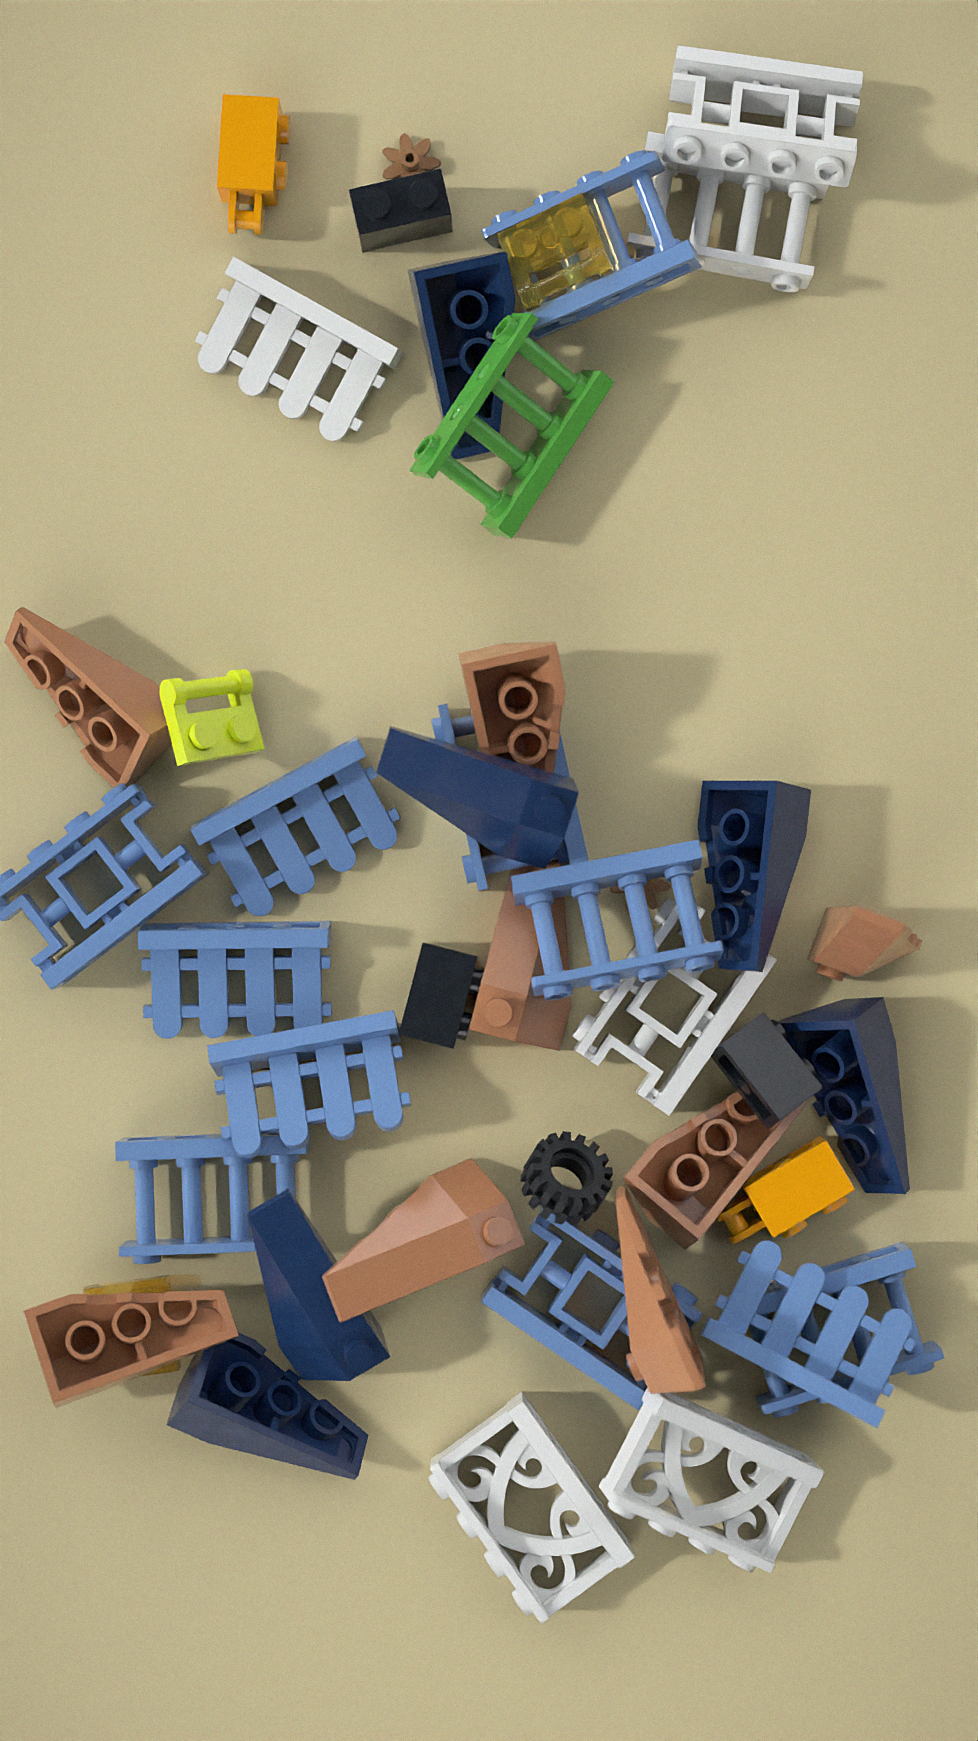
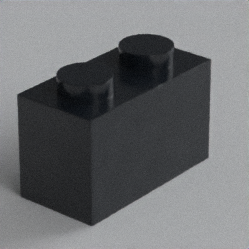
[349,168,452,252]
[398,942,484,1049]
[711,1012,823,1130]

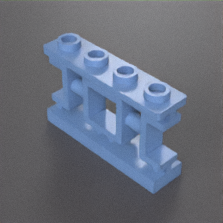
[0,783,208,990]
[481,1207,703,1411]

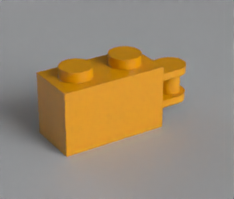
[217,94,290,235]
[717,1136,855,1244]

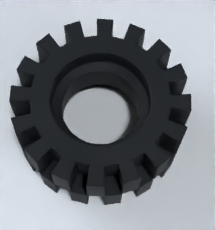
[520,1131,613,1225]

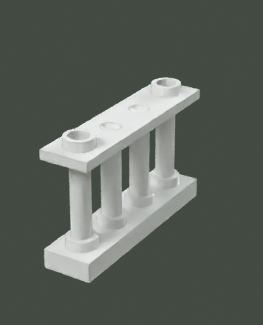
[626,131,829,292]

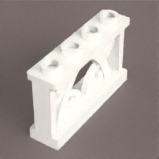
[599,1387,825,1573]
[428,1392,635,1624]

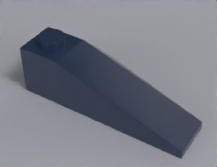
[376,726,579,869]
[697,781,811,972]
[778,997,910,1194]
[247,1188,390,1381]

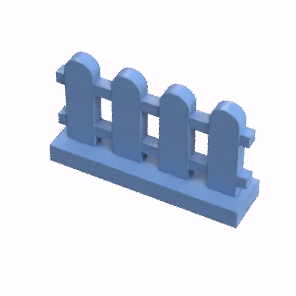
[190,736,400,916]
[137,921,332,1039]
[207,1010,411,1158]
[699,1241,916,1428]

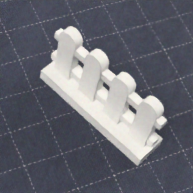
[195,257,404,442]

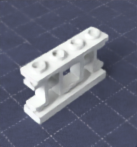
[662,45,863,187]
[572,897,777,1116]

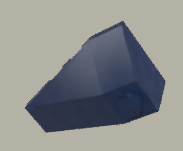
[408,251,516,459]
[166,1332,368,1480]

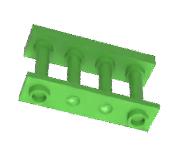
[409,313,615,539]

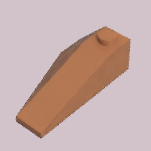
[4,607,172,788]
[458,642,566,773]
[469,859,571,1051]
[807,906,922,982]
[623,1091,810,1250]
[322,1158,525,1322]
[616,1185,705,1394]
[24,1290,239,1408]

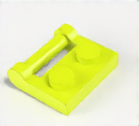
[159,669,265,766]

